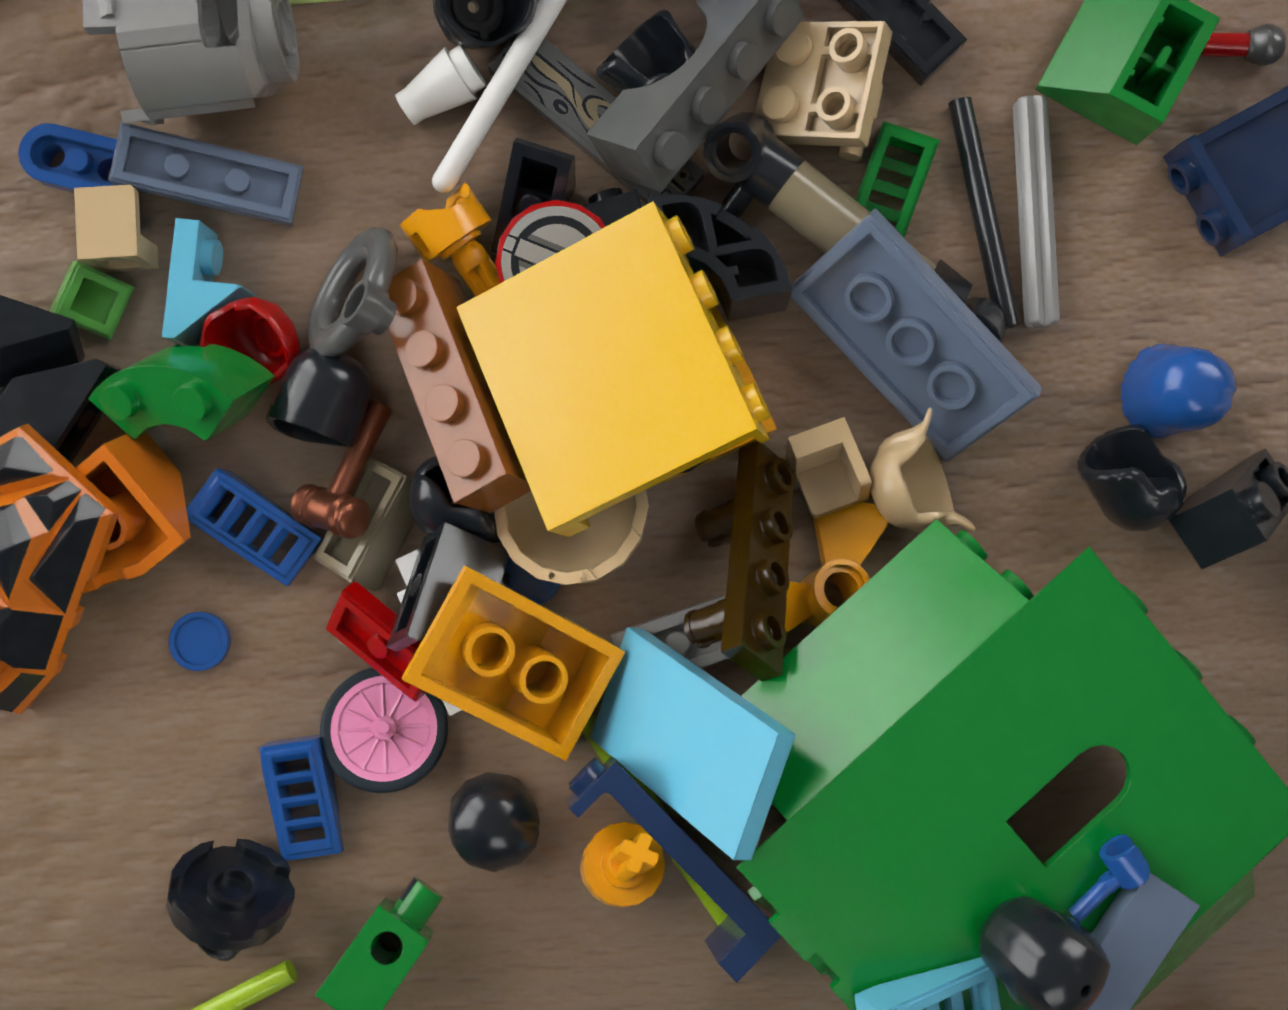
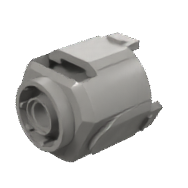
[83,0,300,126]

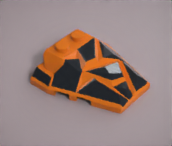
[0,424,121,714]

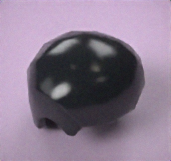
[448,772,540,872]

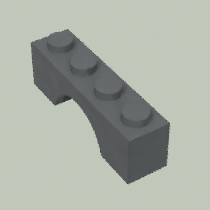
[586,0,804,192]

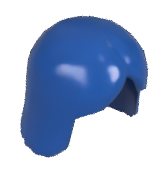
[1120,343,1237,438]

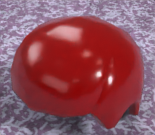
[200,296,300,385]

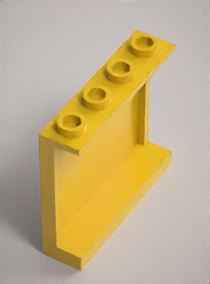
[456,201,771,537]

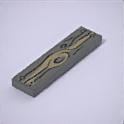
[488,35,705,204]

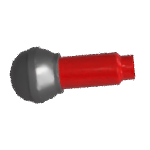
[1201,24,1287,66]

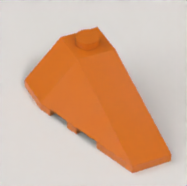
[76,433,191,594]

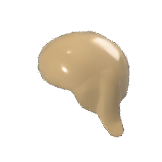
[869,407,976,533]

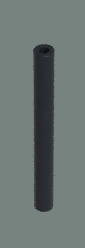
[948,96,1020,329]

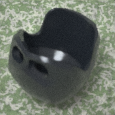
[433,0,537,50]
[979,896,1111,1010]

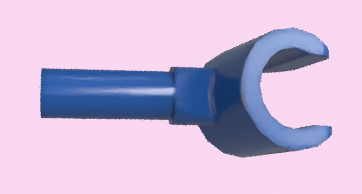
[1068,834,1150,922]

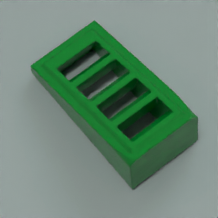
[855,121,940,238]

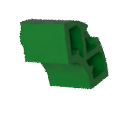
[88,344,275,441]

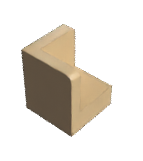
[74,185,159,272]
[787,417,872,518]

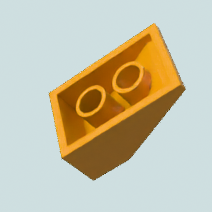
[402,565,625,761]

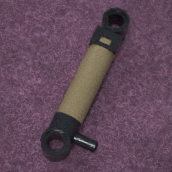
[703,112,1006,343]

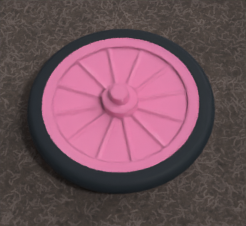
[320,668,448,793]

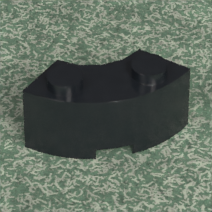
[648,194,793,321]

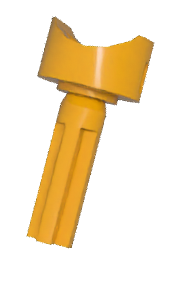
[400,182,500,297]
[580,822,665,908]

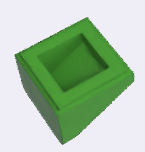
[49,260,135,340]

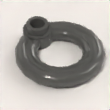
[307,227,398,357]

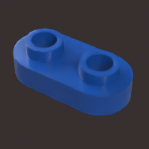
[18,123,117,193]

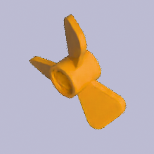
[785,502,888,633]

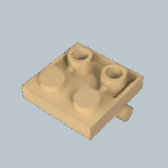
[755,21,892,161]

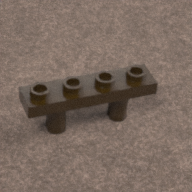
[684,440,795,682]

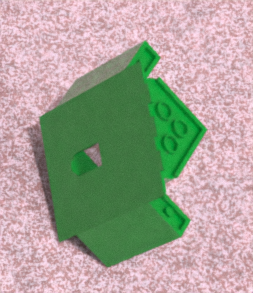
[736,519,1288,1010]

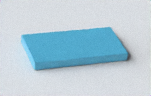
[590,627,796,860]

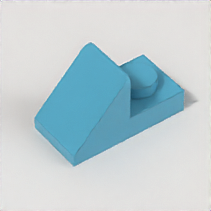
[162,218,256,346]

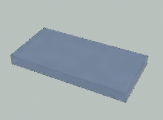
[791,208,1042,462]

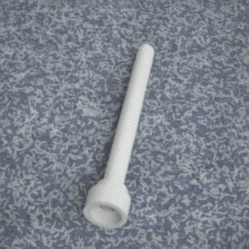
[432,0,567,194]

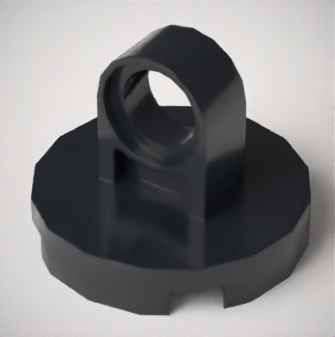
[166,839,295,961]

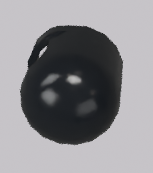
[266,348,372,448]

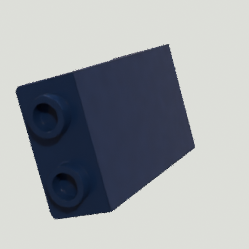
[1163,86,1288,257]
[568,756,781,983]

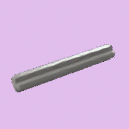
[1013,95,1060,328]

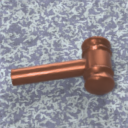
[290,400,392,539]

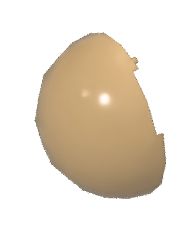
[494,490,649,585]

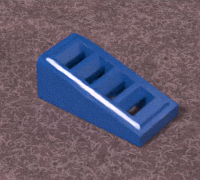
[186,468,323,586]
[259,734,344,861]

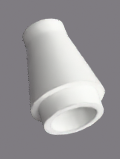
[395,45,487,125]

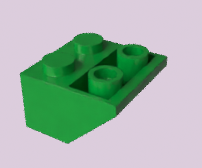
[1035,0,1220,145]

